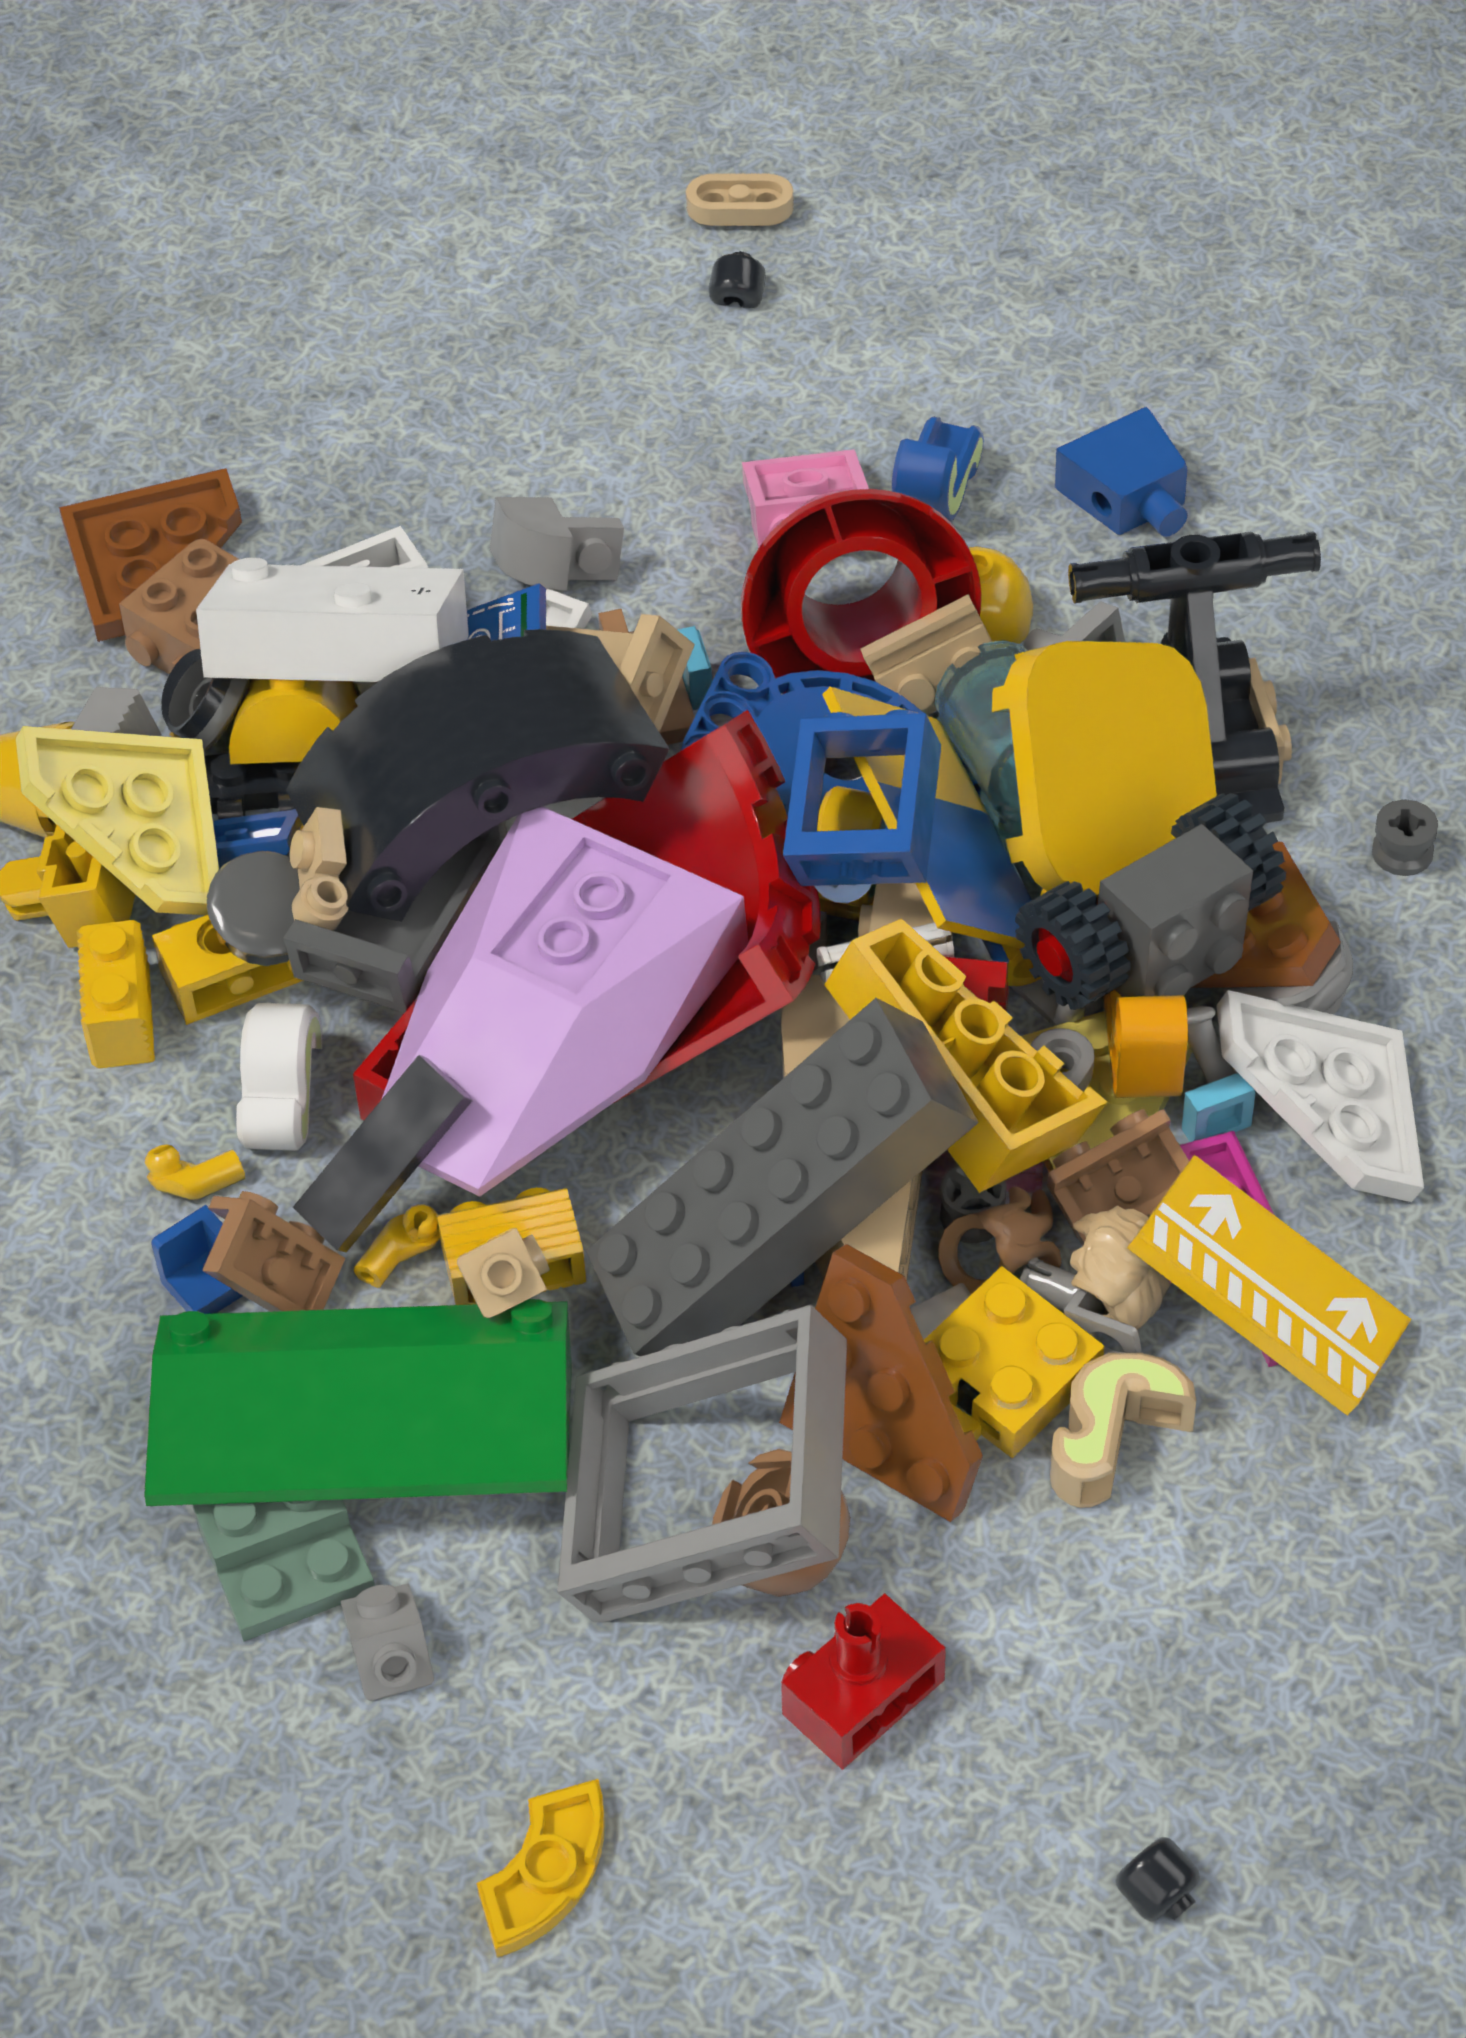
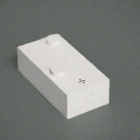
[196,558,469,682]

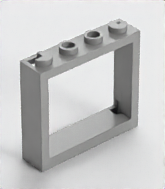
[557,1305,847,1622]

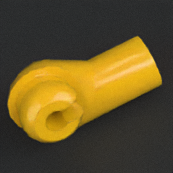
[145,1144,245,1200]
[353,1204,440,1288]

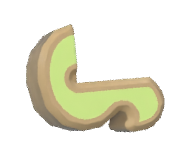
[1050,1353,1196,1508]

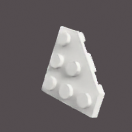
[1217,990,1424,1202]

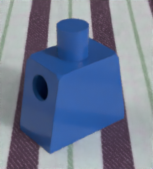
[1055,406,1188,537]

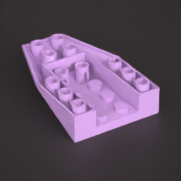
[382,806,749,1197]

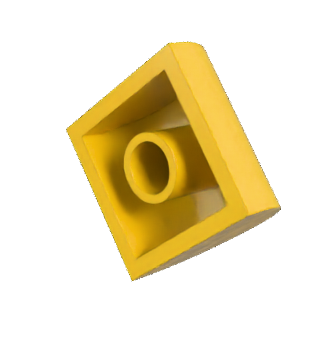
[229,679,358,764]

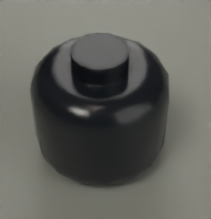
[708,251,766,308]
[1115,1837,1200,1921]

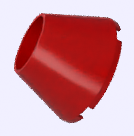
[741,489,982,694]

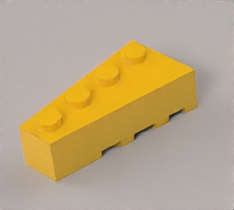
[824,918,1108,1193]

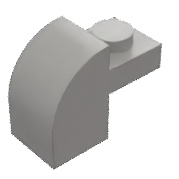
[490,497,624,590]

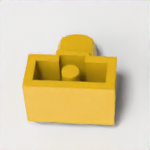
[0,824,136,948]

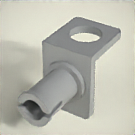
[1020,1258,1142,1355]

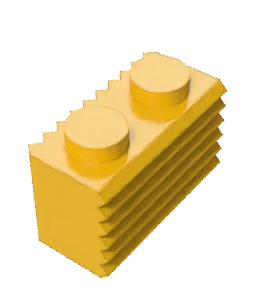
[77,920,155,1069]
[437,1187,587,1305]

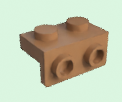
[1047,1109,1189,1247]

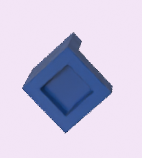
[151,1205,243,1314]

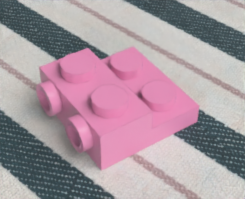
[742,449,869,548]

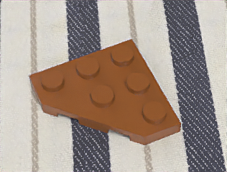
[59,468,242,642]
[1191,841,1341,988]
[779,1244,983,1522]

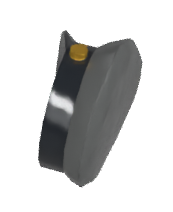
[161,649,251,751]
[207,851,300,966]

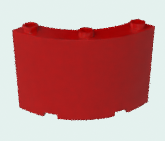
[572,710,821,1104]

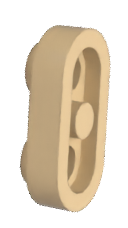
[686,173,794,226]

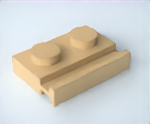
[861,594,1008,715]

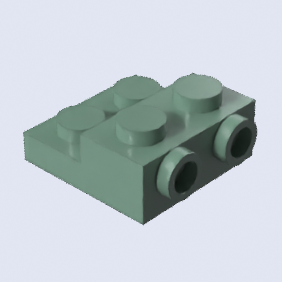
[192,1500,375,1642]

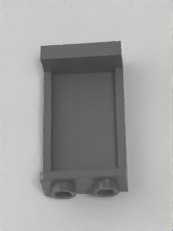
[283,821,507,1012]

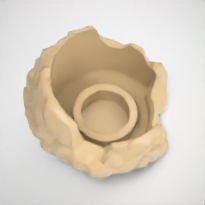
[1070,1205,1170,1330]

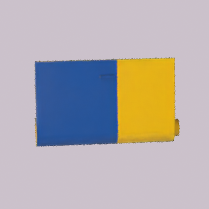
[822,686,1042,986]

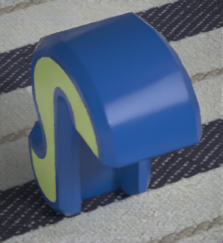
[892,416,984,522]

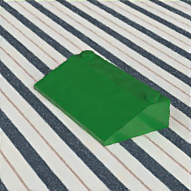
[144,1299,572,1506]

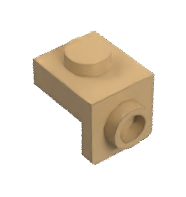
[457,1228,550,1318]

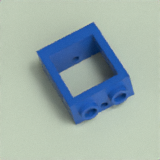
[783,710,941,886]

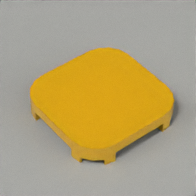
[992,641,1217,897]

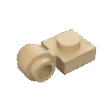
[290,807,348,931]

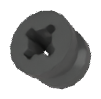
[1372,799,1438,876]
[940,1165,1007,1244]

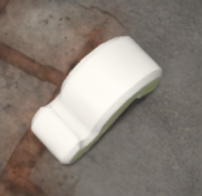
[236,1003,322,1151]

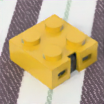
[924,1266,1105,1458]

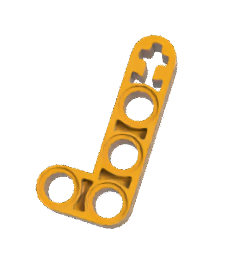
[1096,897,1188,1098]

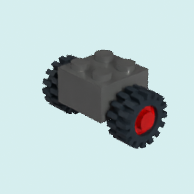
[1015,793,1286,1010]

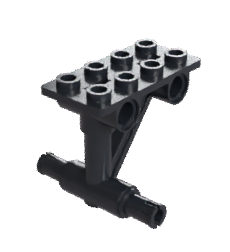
[1068,531,1321,823]

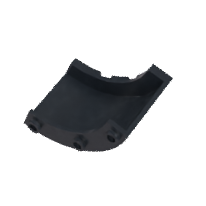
[286,629,670,922]

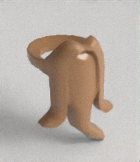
[939,1187,1062,1294]

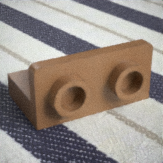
[202,1191,346,1312]

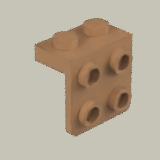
[119,539,239,674]

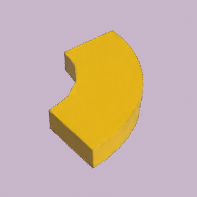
[476,1779,605,1958]

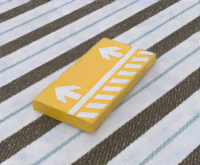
[1127,1155,1411,1416]

